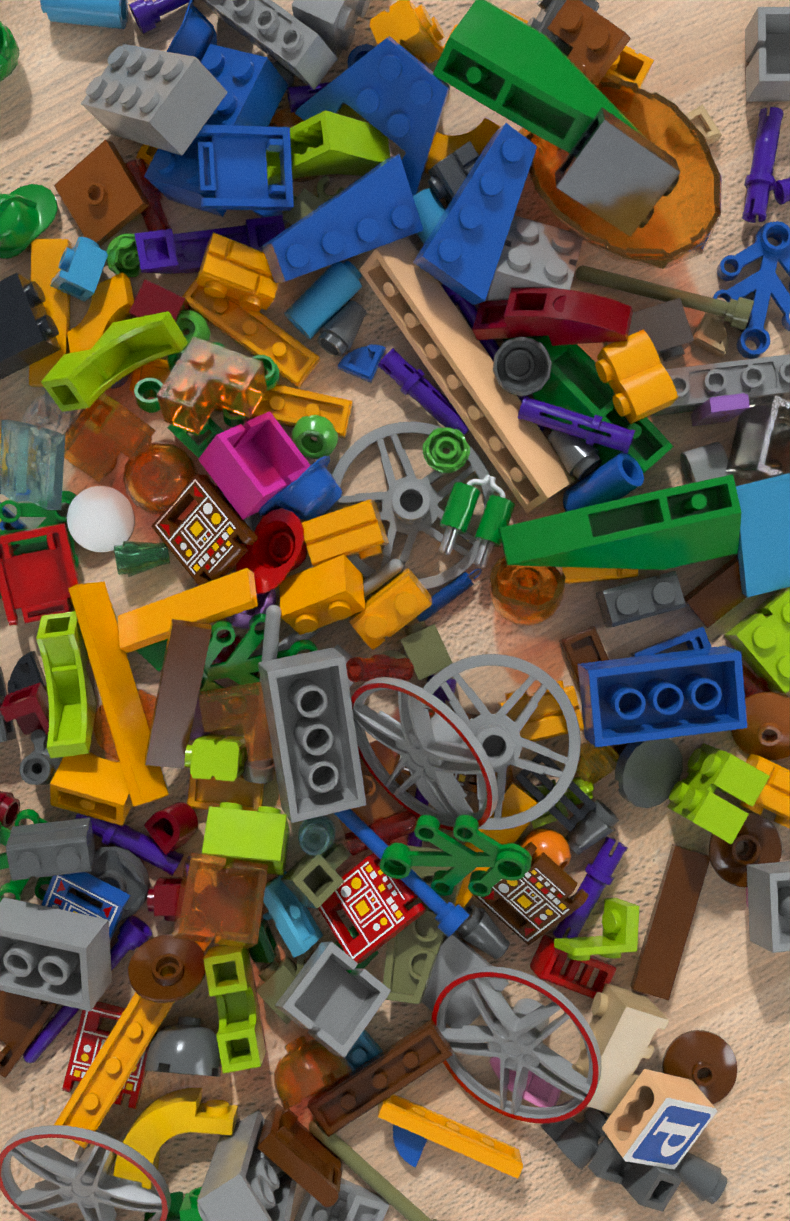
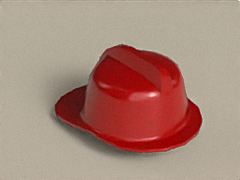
[236,509,308,594]

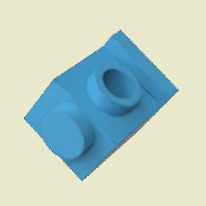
[50,237,108,302]

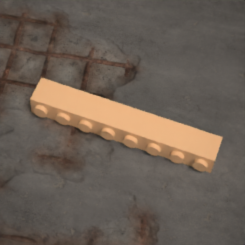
[359,237,576,514]

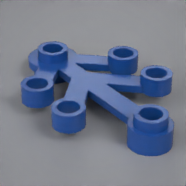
[712,221,790,359]

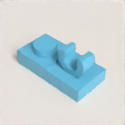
[253,871,323,958]

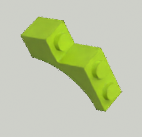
[41,311,188,412]
[36,611,97,758]

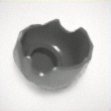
[493,337,552,396]

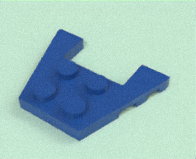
[295,36,450,196]

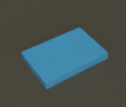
[736,473,790,598]

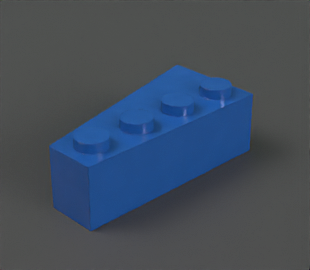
[413,123,537,305]
[262,154,424,283]

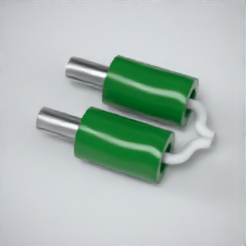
[439,475,515,568]

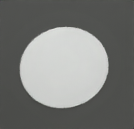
[67,486,135,552]

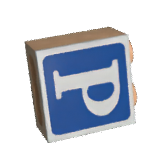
[602,1069,717,1170]

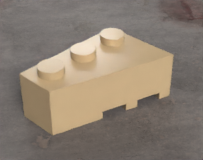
[571,983,670,1114]

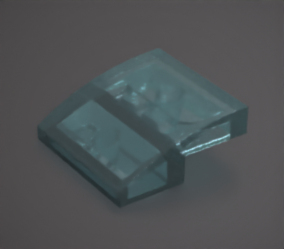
[0,420,66,510]

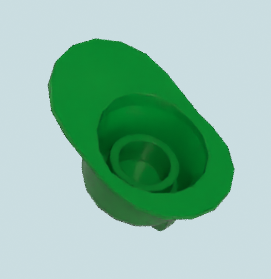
[0,184,58,259]

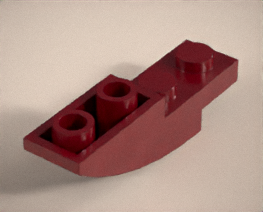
[472,287,633,346]

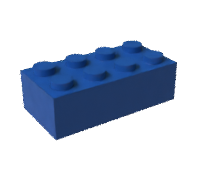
[144,44,288,217]
[578,646,747,747]

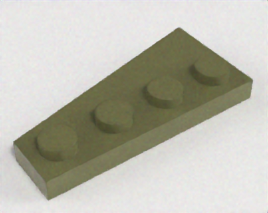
[383,845,464,1004]

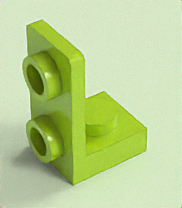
[554,898,640,961]

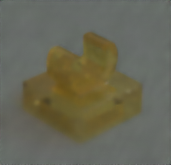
[576,740,619,785]

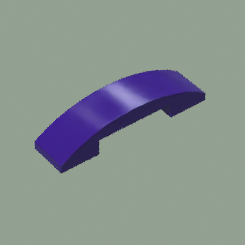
[134,215,285,274]

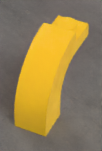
[113,1088,238,1189]

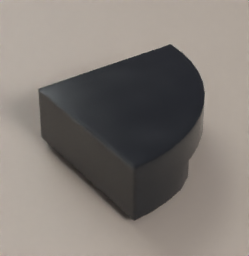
[8,651,47,694]

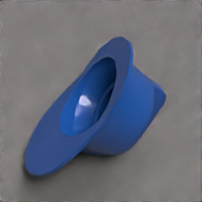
[167,0,217,62]
[259,456,343,520]

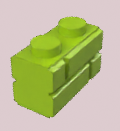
[185,734,249,781]

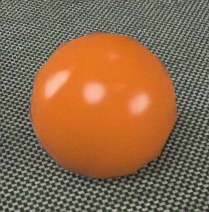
[520,829,571,870]

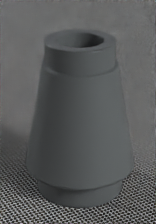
[317,300,367,357]
[548,430,602,480]
[565,799,619,855]
[457,905,510,959]
[675,1152,728,1204]

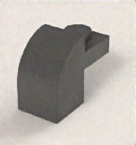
[588,1136,683,1212]

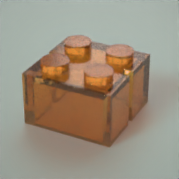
[172,853,268,949]

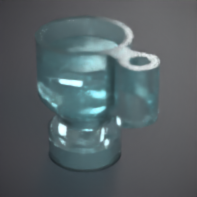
[298,815,336,856]

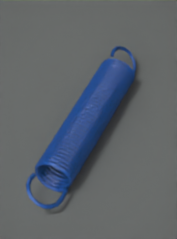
[405,569,482,628]

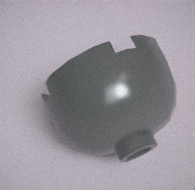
[145,1017,222,1077]

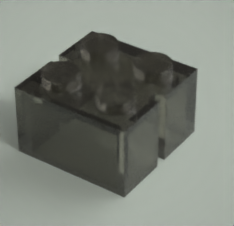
[726,395,790,481]

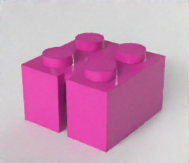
[198,411,311,520]

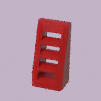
[530,935,617,999]

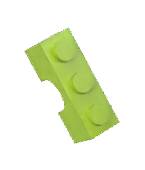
[203,941,266,1074]

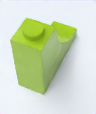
[266,110,391,185]

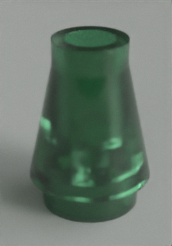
[114,541,170,577]

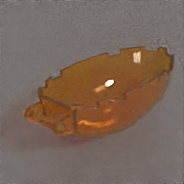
[518,80,722,269]

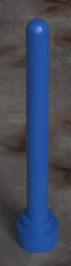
[334,809,469,938]

